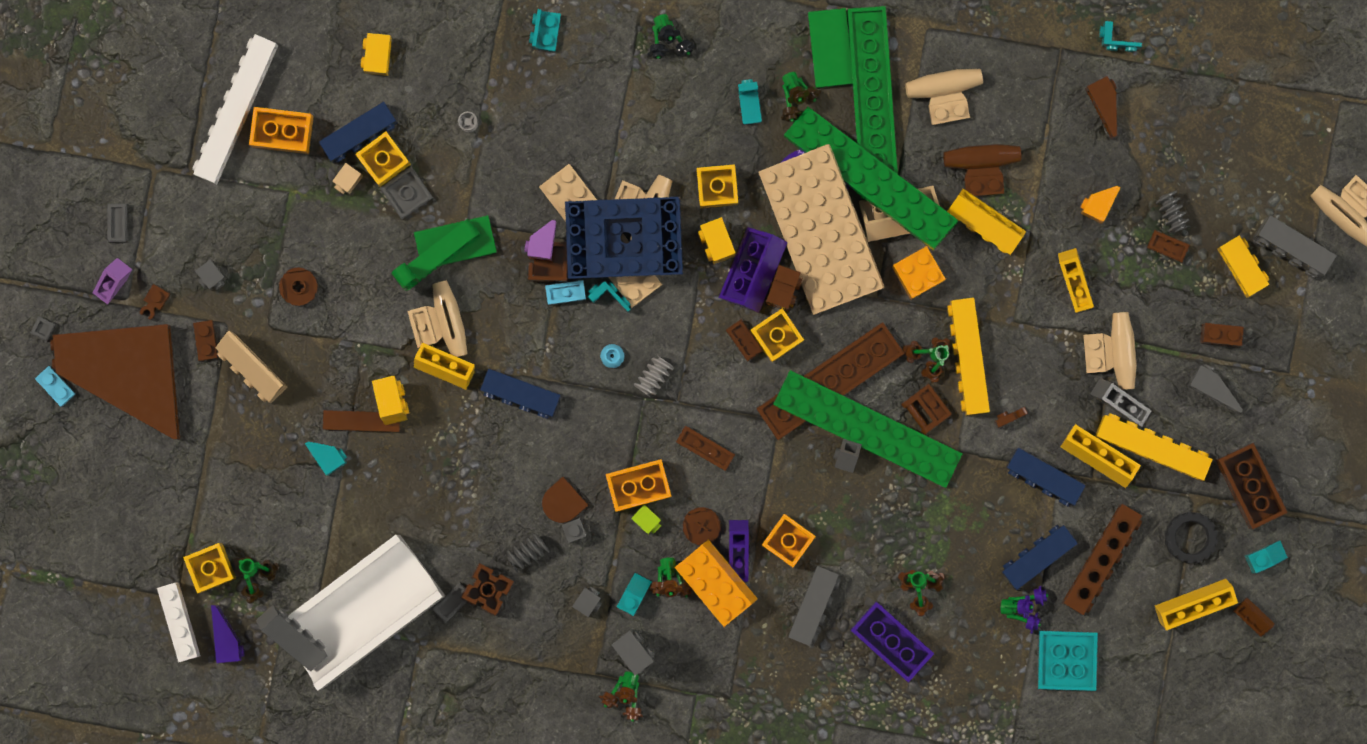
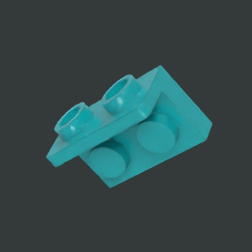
[529,9,561,52]

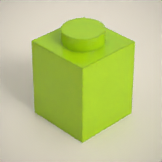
[631,505,661,534]

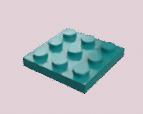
[1038,631,1098,691]

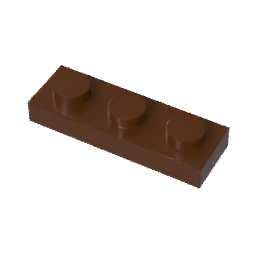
[676,426,735,471]

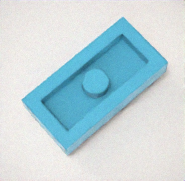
[545,280,586,305]
[35,366,76,407]

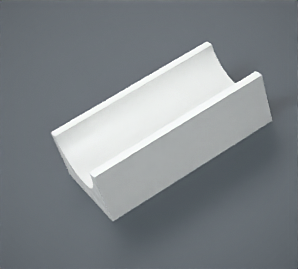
[288,535,445,691]

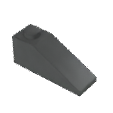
[1188,364,1243,414]
[1090,378,1151,427]

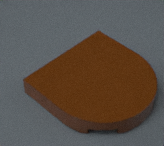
[542,477,588,523]

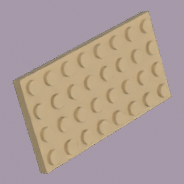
[759,144,885,315]

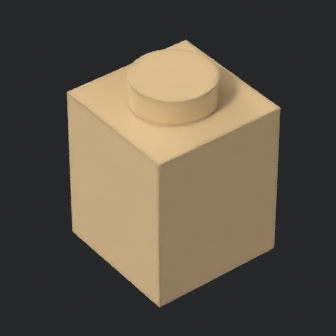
[332,163,363,194]

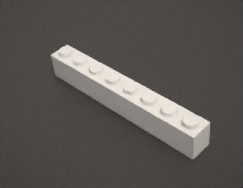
[193,34,278,185]

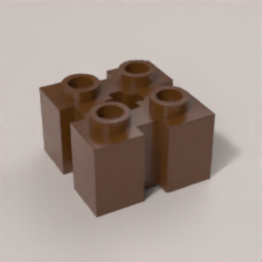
[766,265,803,311]
[460,563,514,616]

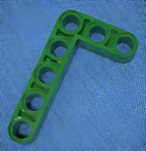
[391,218,480,291]

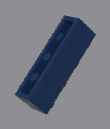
[319,102,397,164]
[480,369,561,419]
[1006,448,1086,507]
[1001,524,1078,590]

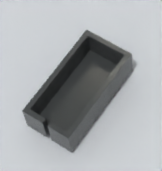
[1252,215,1337,279]
[612,629,655,676]

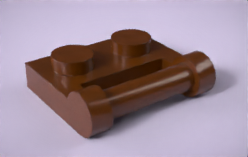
[901,384,952,435]

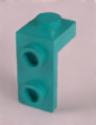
[1099,21,1142,52]
[738,79,762,125]
[588,281,631,313]

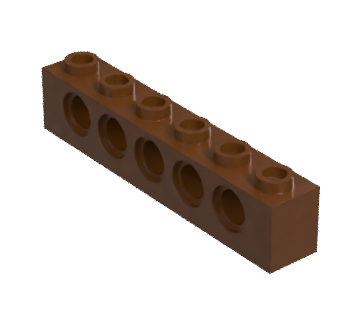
[1062,504,1142,615]

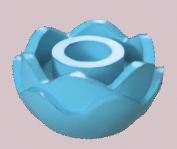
[600,344,625,368]

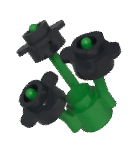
[647,14,695,59]

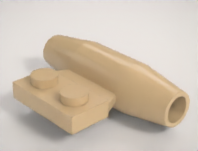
[905,69,983,125]
[615,175,672,241]
[1311,175,1367,247]
[408,280,467,357]
[1084,312,1137,390]

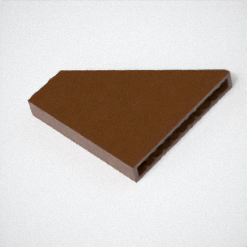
[50,324,180,440]

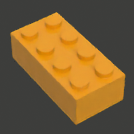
[675,539,758,627]

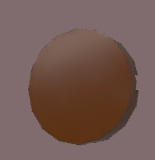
[683,507,721,545]

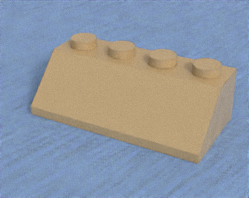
[859,186,940,242]
[216,331,287,403]

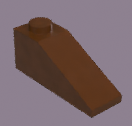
[1085,76,1117,139]

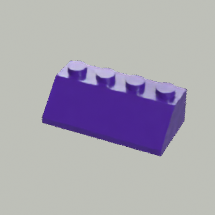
[719,227,788,313]

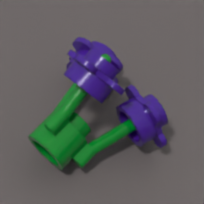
[1001,586,1048,634]

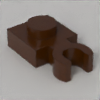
[139,284,171,320]
[994,407,1028,428]

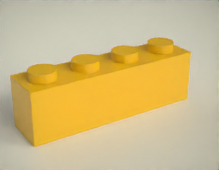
[947,189,1026,255]
[1060,424,1141,488]
[1155,579,1238,630]

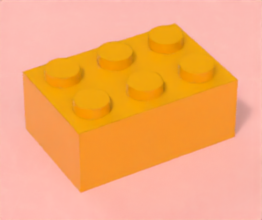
[249,107,314,154]
[606,459,672,512]

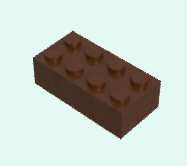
[1215,443,1288,529]

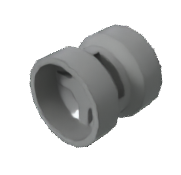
[458,111,478,133]

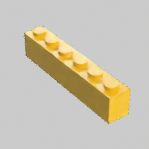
[947,298,990,416]
[1095,413,1213,481]

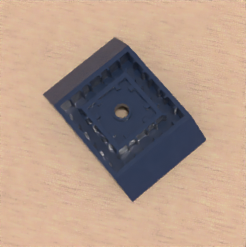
[565,197,683,279]

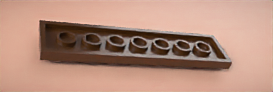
[756,322,905,440]

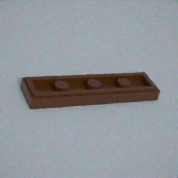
[323,410,400,432]

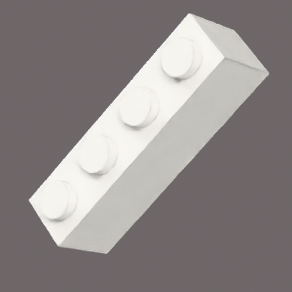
[157,582,200,662]

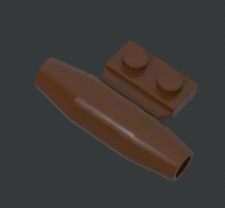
[943,144,1021,196]

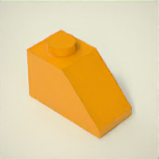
[1080,186,1120,224]

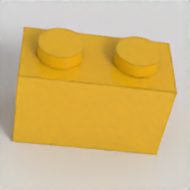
[361,33,392,76]

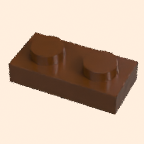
[193,320,218,361]

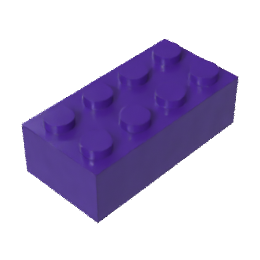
[850,601,934,683]

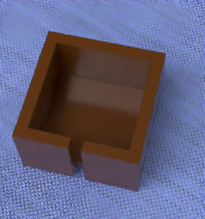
[528,242,568,283]

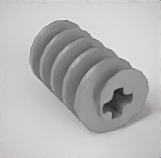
[634,355,674,398]

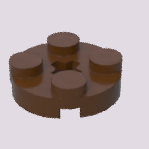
[279,267,318,306]

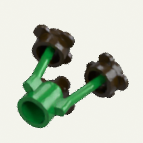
[781,72,821,122]
[233,557,279,604]

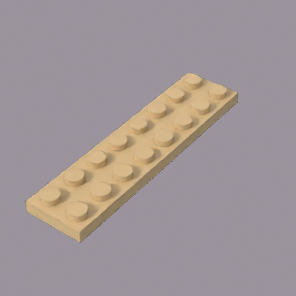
[539,164,662,308]

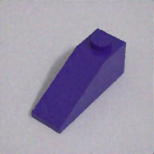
[729,520,749,582]
[211,605,245,663]

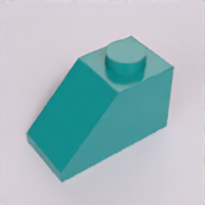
[305,442,347,476]
[1245,540,1288,573]
[617,573,652,616]

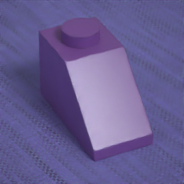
[524,220,557,260]
[93,258,132,304]

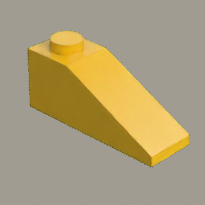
[1058,248,1094,312]

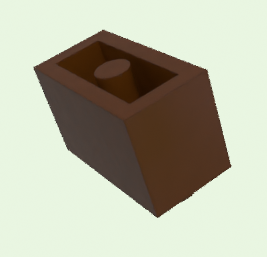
[1200,323,1244,347]

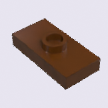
[1147,230,1190,263]
[726,319,763,362]
[1233,598,1275,637]

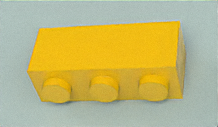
[1217,235,1269,298]
[414,343,475,390]

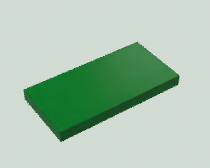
[808,8,853,88]
[414,215,497,266]

